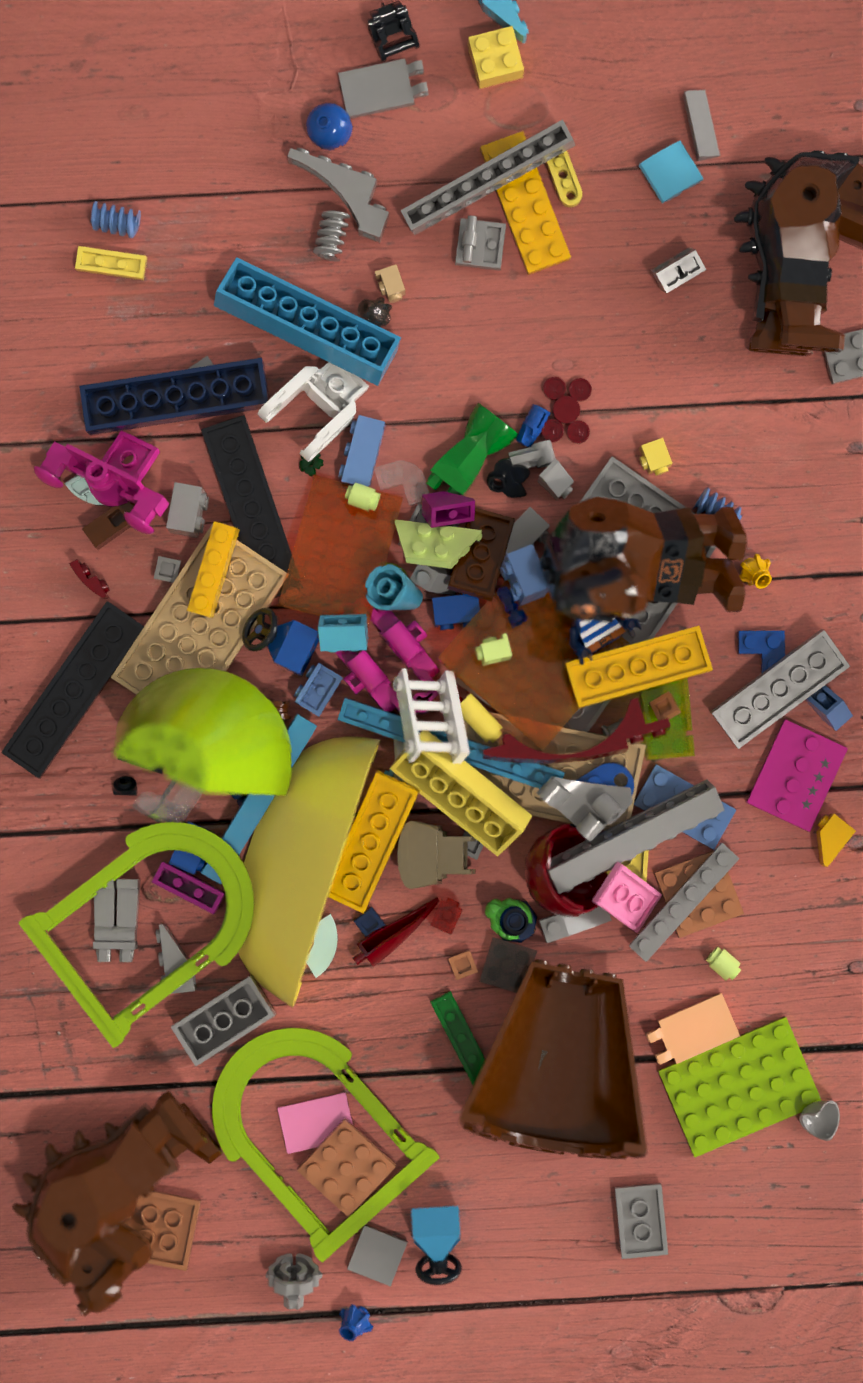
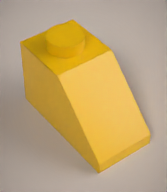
[816,814,856,867]

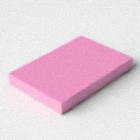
[592,862,662,934]
[277,1092,353,1154]

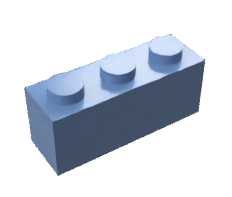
[338,415,386,487]

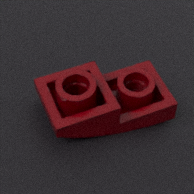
[69,559,110,600]

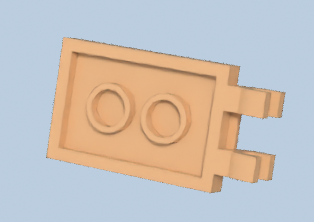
[645,993,740,1065]

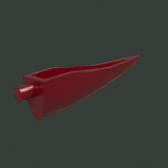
[352,898,440,967]

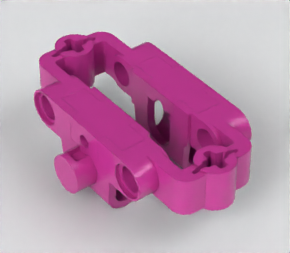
[335,598,440,715]

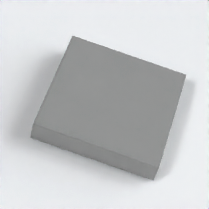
[347,1225,408,1287]

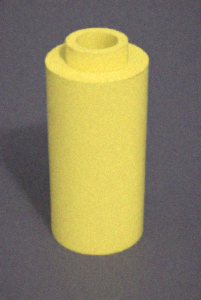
[460,693,503,743]

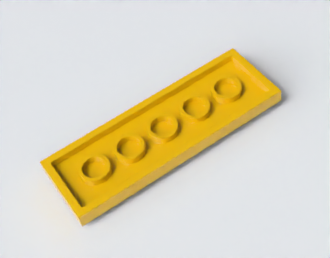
[480,131,571,275]
[565,626,713,709]
[328,771,420,914]

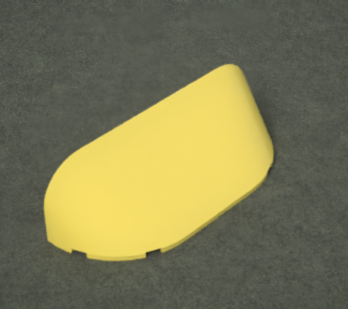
[238,736,380,1007]

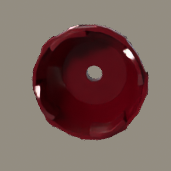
[525,824,608,917]

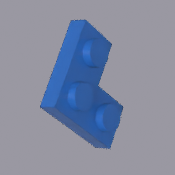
[738,631,785,674]

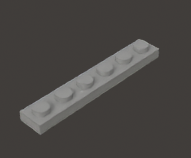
[629,843,740,962]

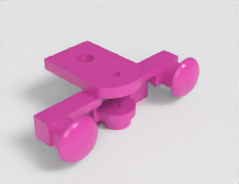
[34,430,169,534]

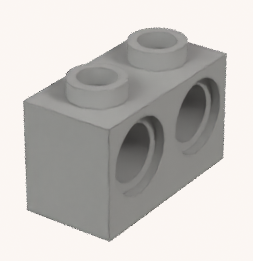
[651,247,706,293]

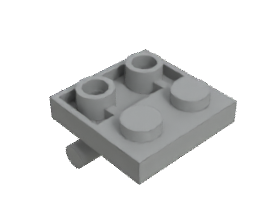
[455,216,506,271]

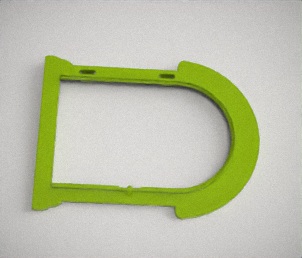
[18,822,254,1048]
[212,1028,440,1262]

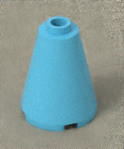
[365,564,423,611]

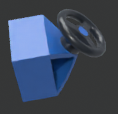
[242,608,319,677]

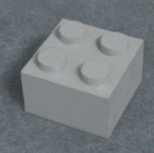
[166,482,209,538]

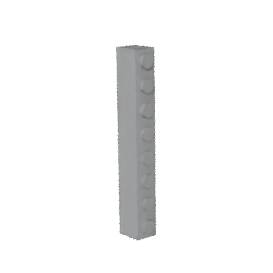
[546,779,724,894]

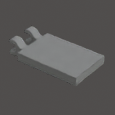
[338,59,429,119]

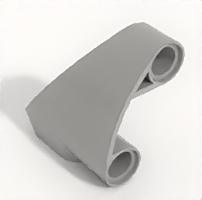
[537,777,633,842]

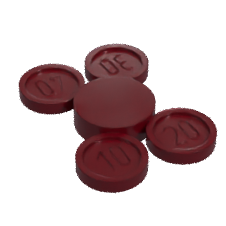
[541,377,592,444]

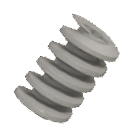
[313,210,351,261]

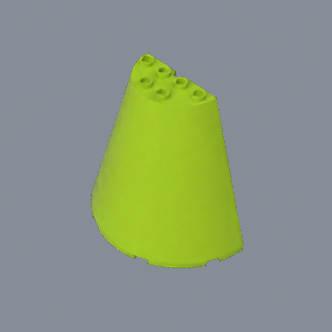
[114,668,292,795]

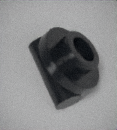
[113,776,138,796]

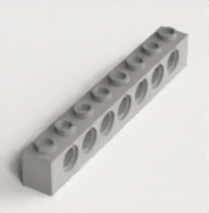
[400,120,575,235]

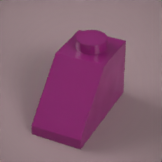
[422,491,475,528]

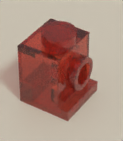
[430,897,463,935]

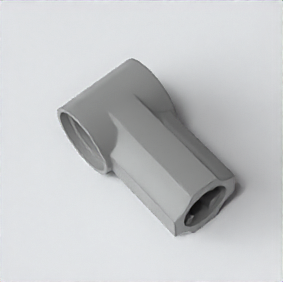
[508,440,556,469]

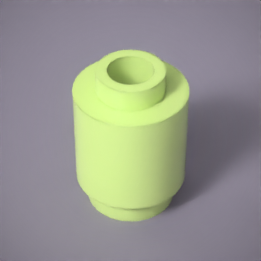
[345,482,381,511]
[706,947,741,981]

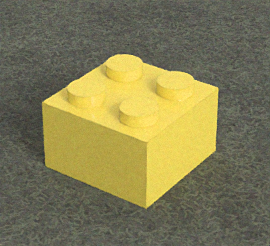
[468,26,524,89]

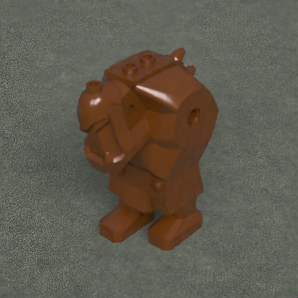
[13,1090,222,1316]

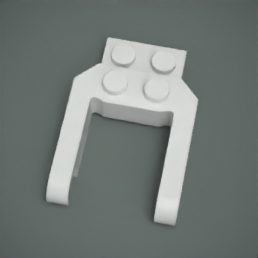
[257,362,369,462]

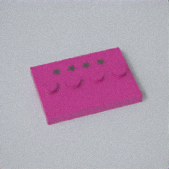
[746,719,848,832]

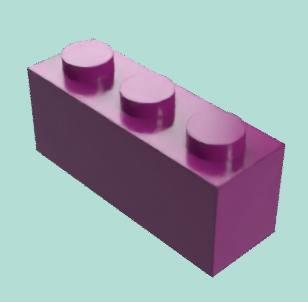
[152,861,225,914]

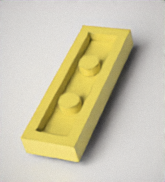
[75,246,147,280]

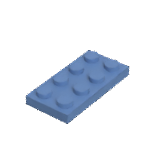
[634,764,736,850]

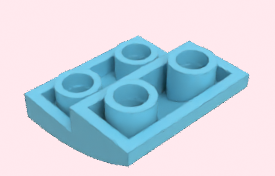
[639,141,704,204]

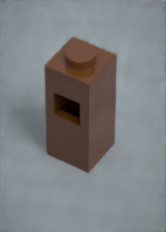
[82,501,135,550]

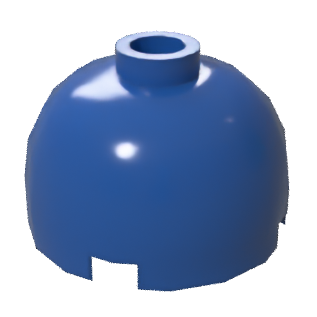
[306,103,353,151]

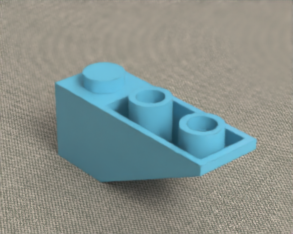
[478,0,529,43]

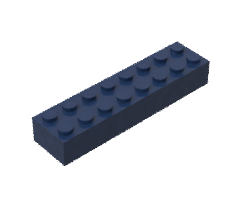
[79,358,270,435]

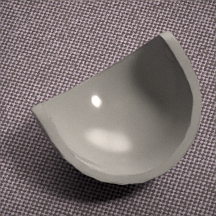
[799,1101,840,1141]

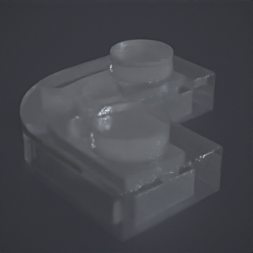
[374,460,429,506]

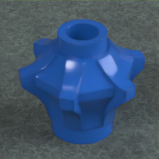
[339,1304,374,1341]

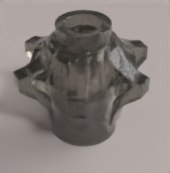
[357,297,392,327]

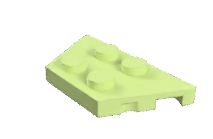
[395,519,482,569]

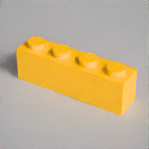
[187,521,240,618]

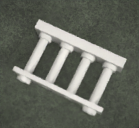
[393,668,470,764]

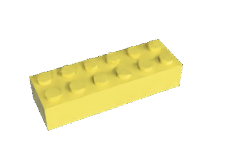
[390,731,532,857]

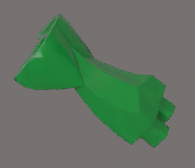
[426,403,518,496]

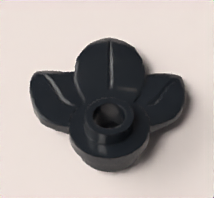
[487,458,530,498]

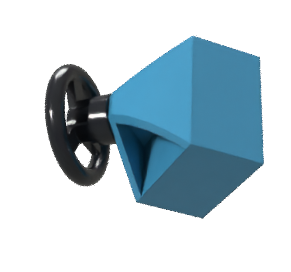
[411,1206,462,1285]

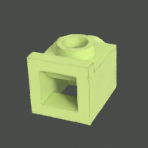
[475,633,512,666]

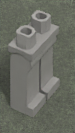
[93,879,141,962]

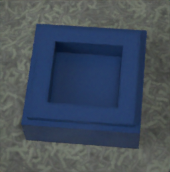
[354,907,386,937]

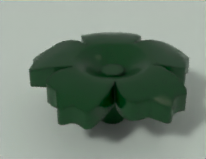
[299,453,324,477]

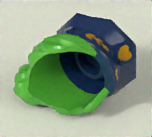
[485,898,537,943]

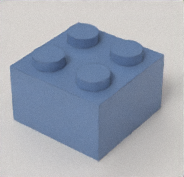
[500,544,548,606]

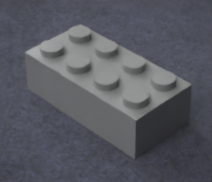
[171,975,276,1066]

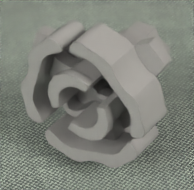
[266,1253,322,1310]

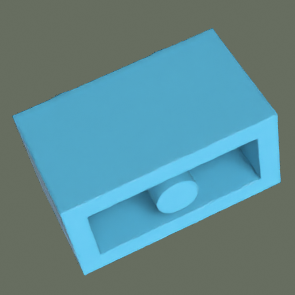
[318,614,368,653]

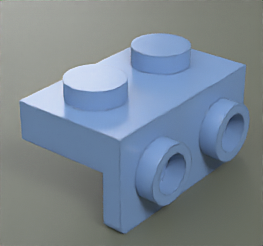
[294,663,343,717]

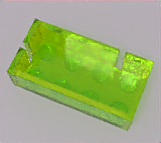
[640,678,695,761]

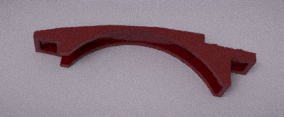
[482,697,671,764]

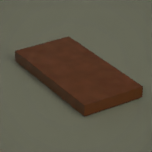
[447,507,515,602]

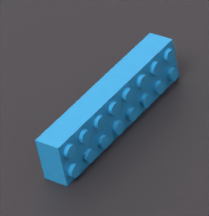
[214,257,401,386]

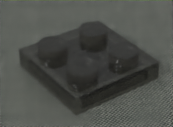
[479,937,537,993]

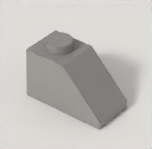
[537,459,574,500]
[410,565,456,596]

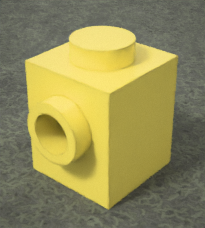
[639,438,672,476]

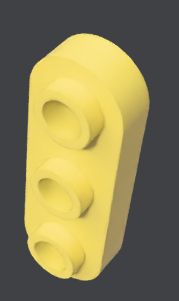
[546,151,582,207]

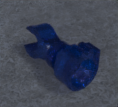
[497,586,528,629]

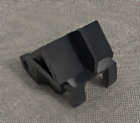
[367,0,420,62]

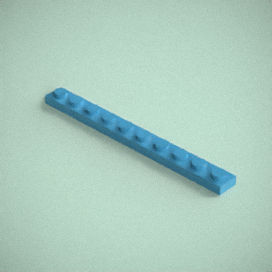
[338,697,565,789]

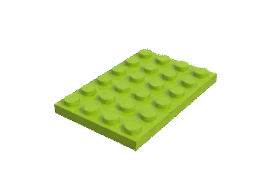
[658,1017,822,1157]

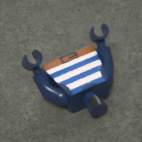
[569,616,642,665]

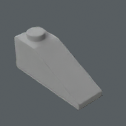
[539,906,612,943]

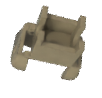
[398,821,476,889]

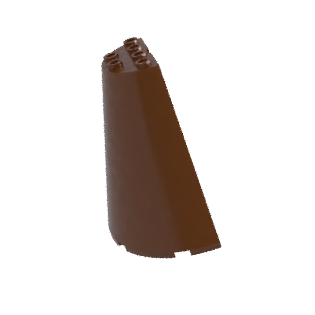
[458,960,647,1159]

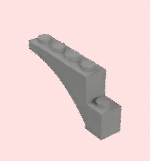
[287,148,389,243]

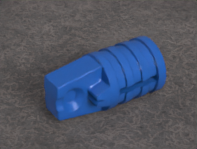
[516,404,551,448]

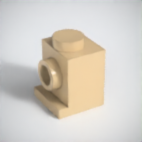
[375,264,405,303]

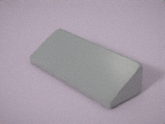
[683,90,720,161]

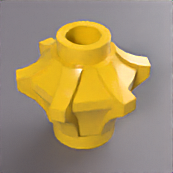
[739,554,772,589]

